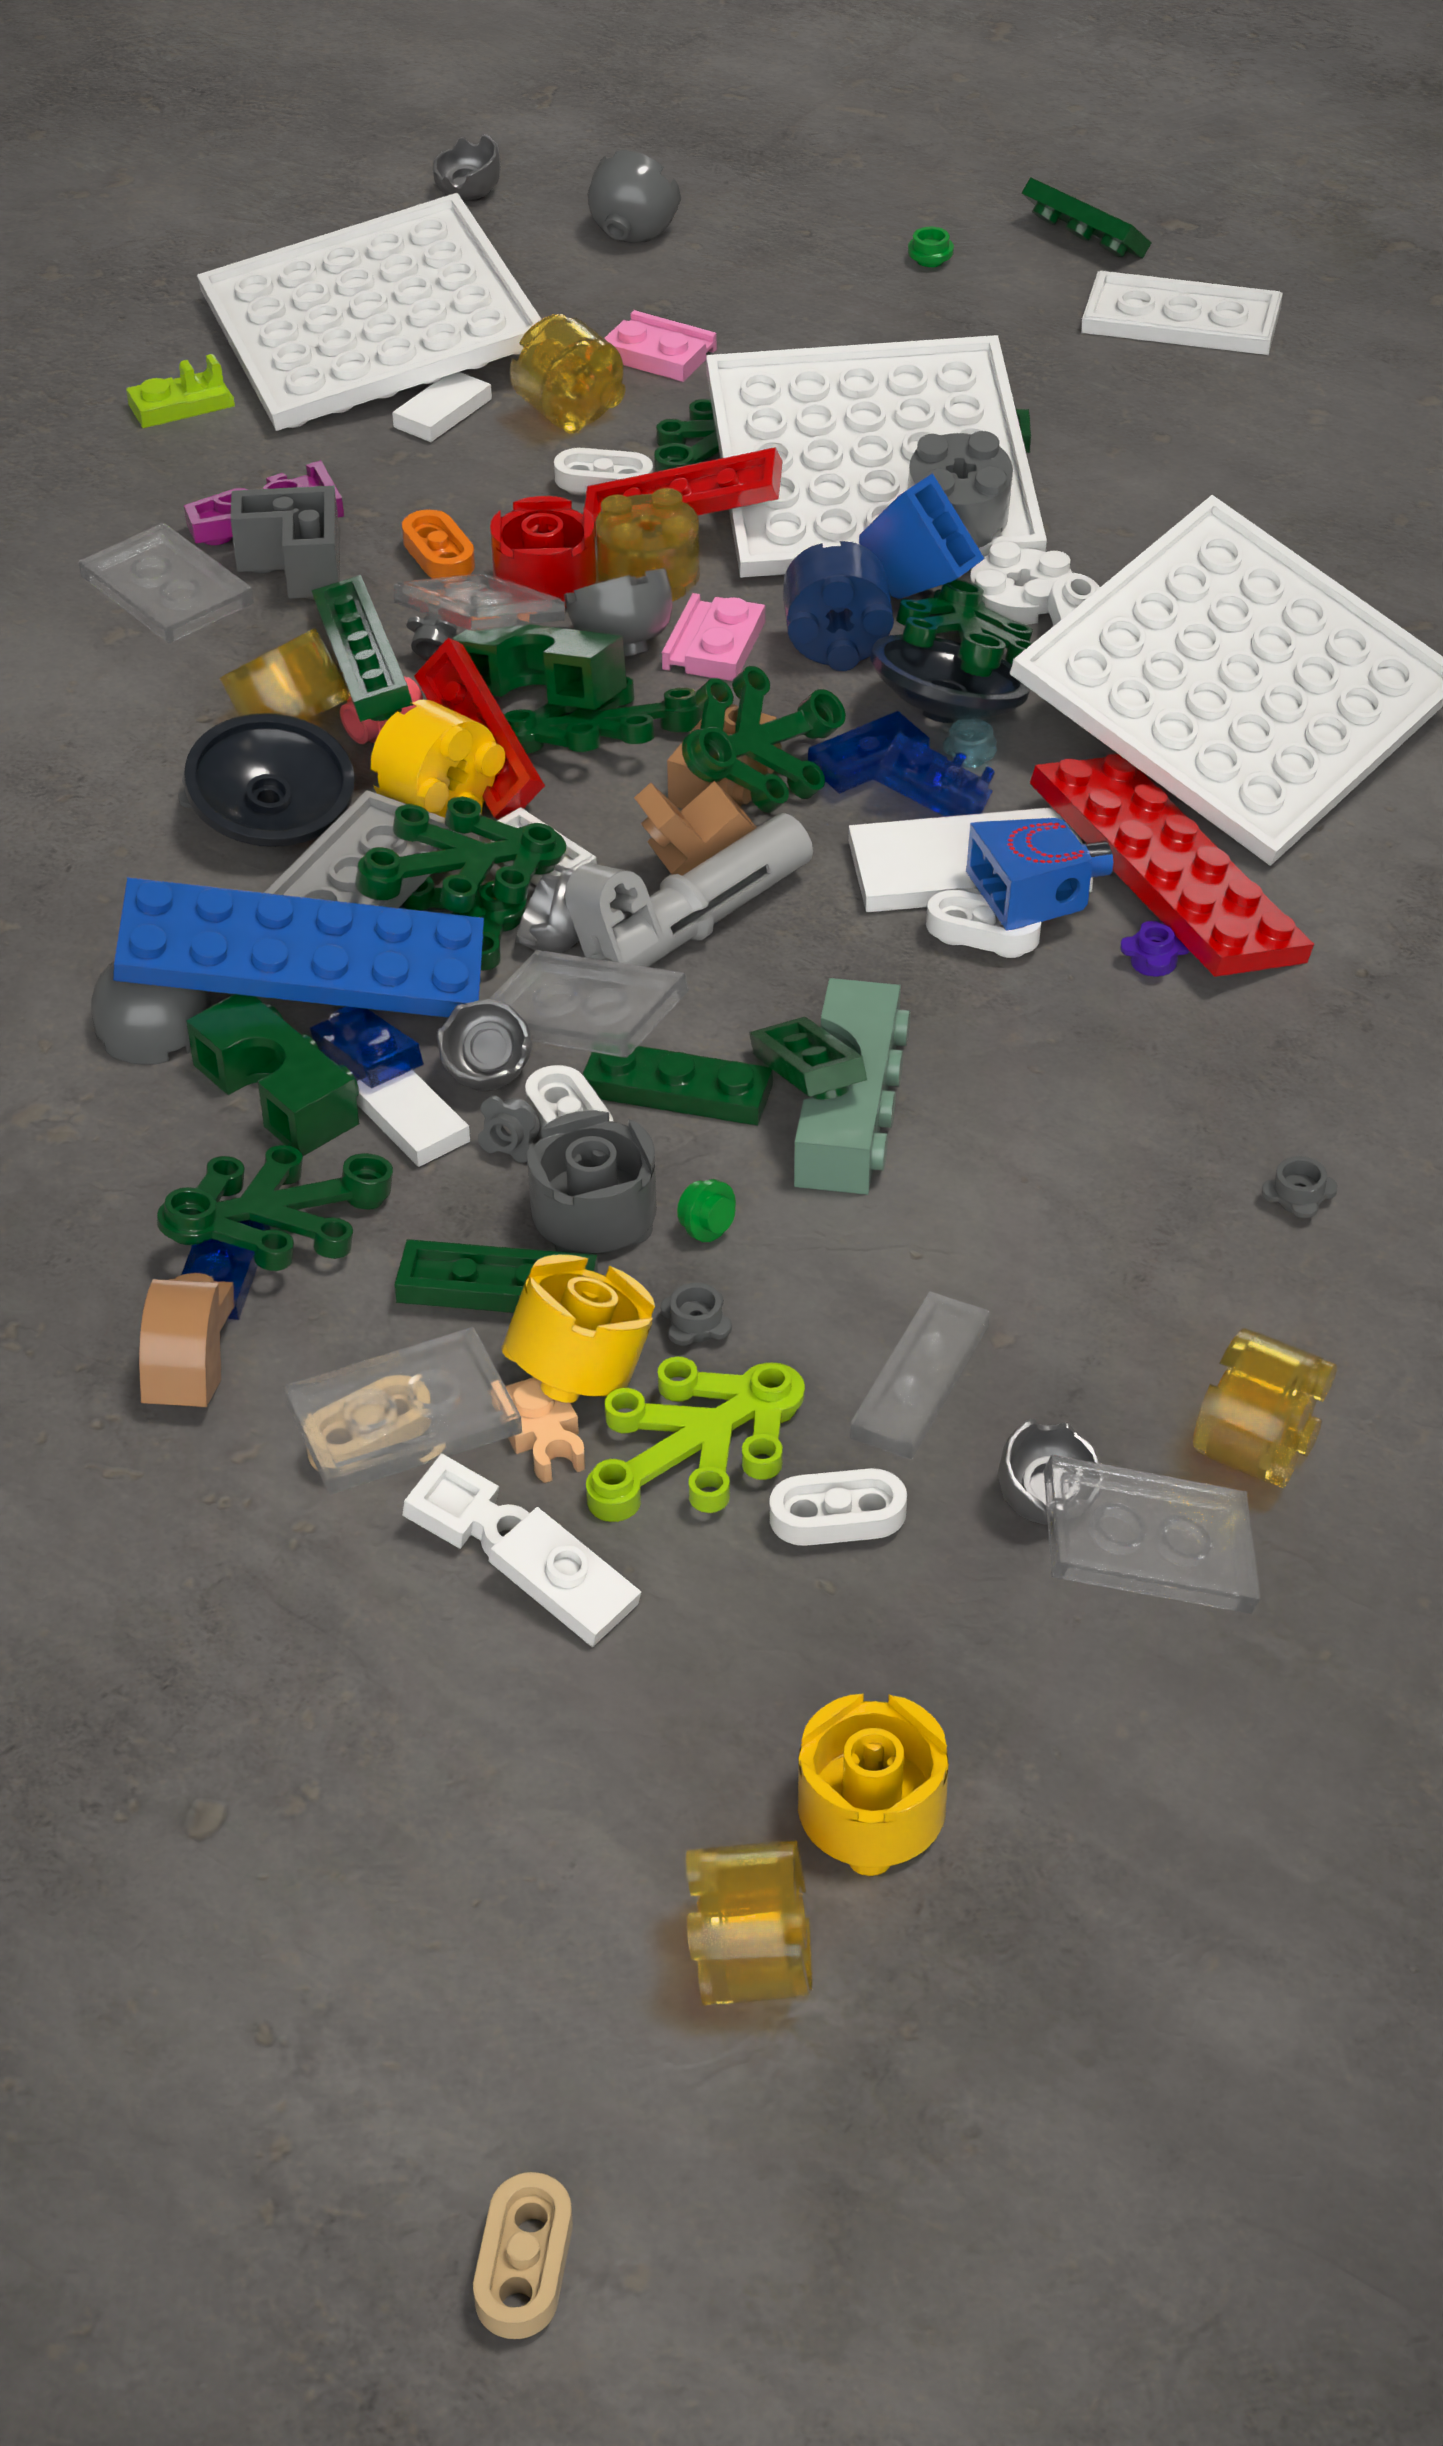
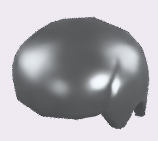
[433,134,500,200]
[516,865,579,954]
[437,998,532,1091]
[998,1419,1103,1525]

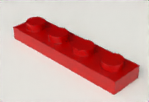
[583,447,783,536]
[414,637,545,820]

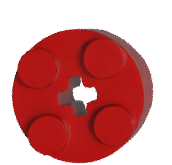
[490,496,597,611]

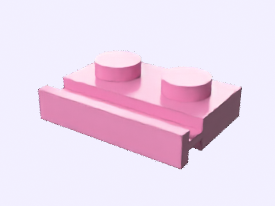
[600,310,717,382]
[662,593,765,681]

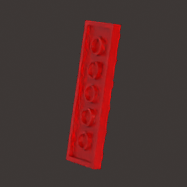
[1029,754,1314,977]

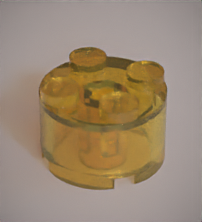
[510,314,626,434]
[596,488,700,601]
[219,628,351,721]
[1193,1328,1337,1488]
[686,1840,813,2005]

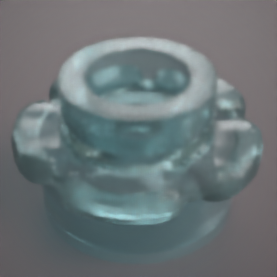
[943,719,997,768]

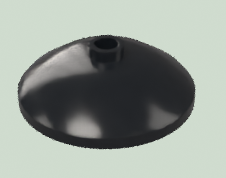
[870,634,1030,723]
[184,713,354,847]

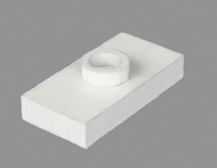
[488,1507,641,1647]

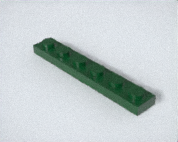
[311,575,413,722]

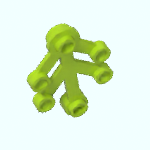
[586,1356,805,1522]

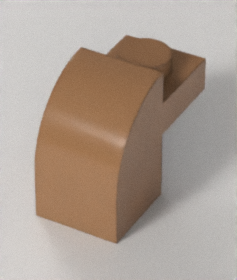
[634,781,757,876]
[139,1273,234,1407]

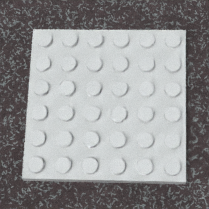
[197,193,549,431]
[706,335,1047,578]
[1010,495,1443,866]

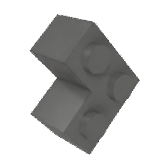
[231,485,340,600]

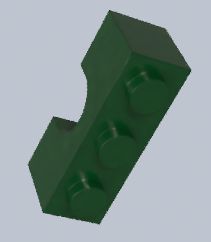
[452,618,627,710]
[186,994,359,1156]

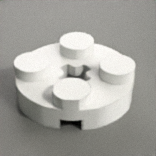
[970,541,1072,625]

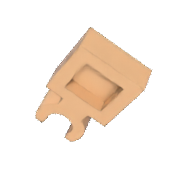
[491,1377,585,1483]

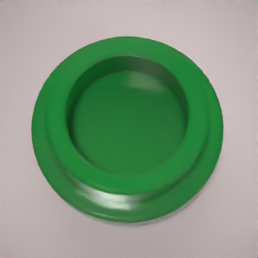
[908,226,954,267]
[677,1179,736,1242]

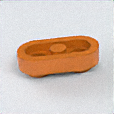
[402,509,475,584]

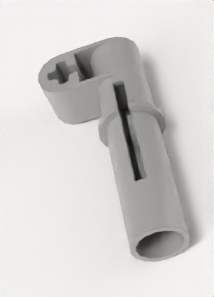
[565,813,813,987]

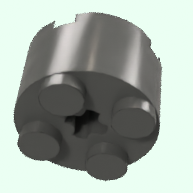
[908,431,1013,548]
[527,1110,657,1254]

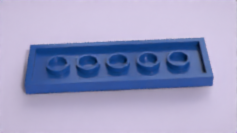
[113,877,484,1018]

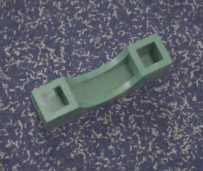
[794,978,911,1195]

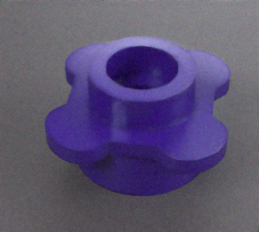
[1120,921,1190,977]

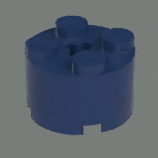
[783,541,894,671]

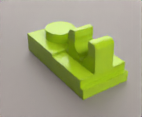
[126,354,235,428]

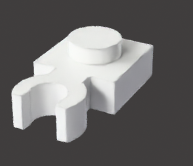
[402,1453,530,1556]

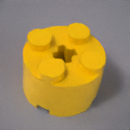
[371,699,505,818]
[501,1255,655,1403]
[798,1693,949,1876]

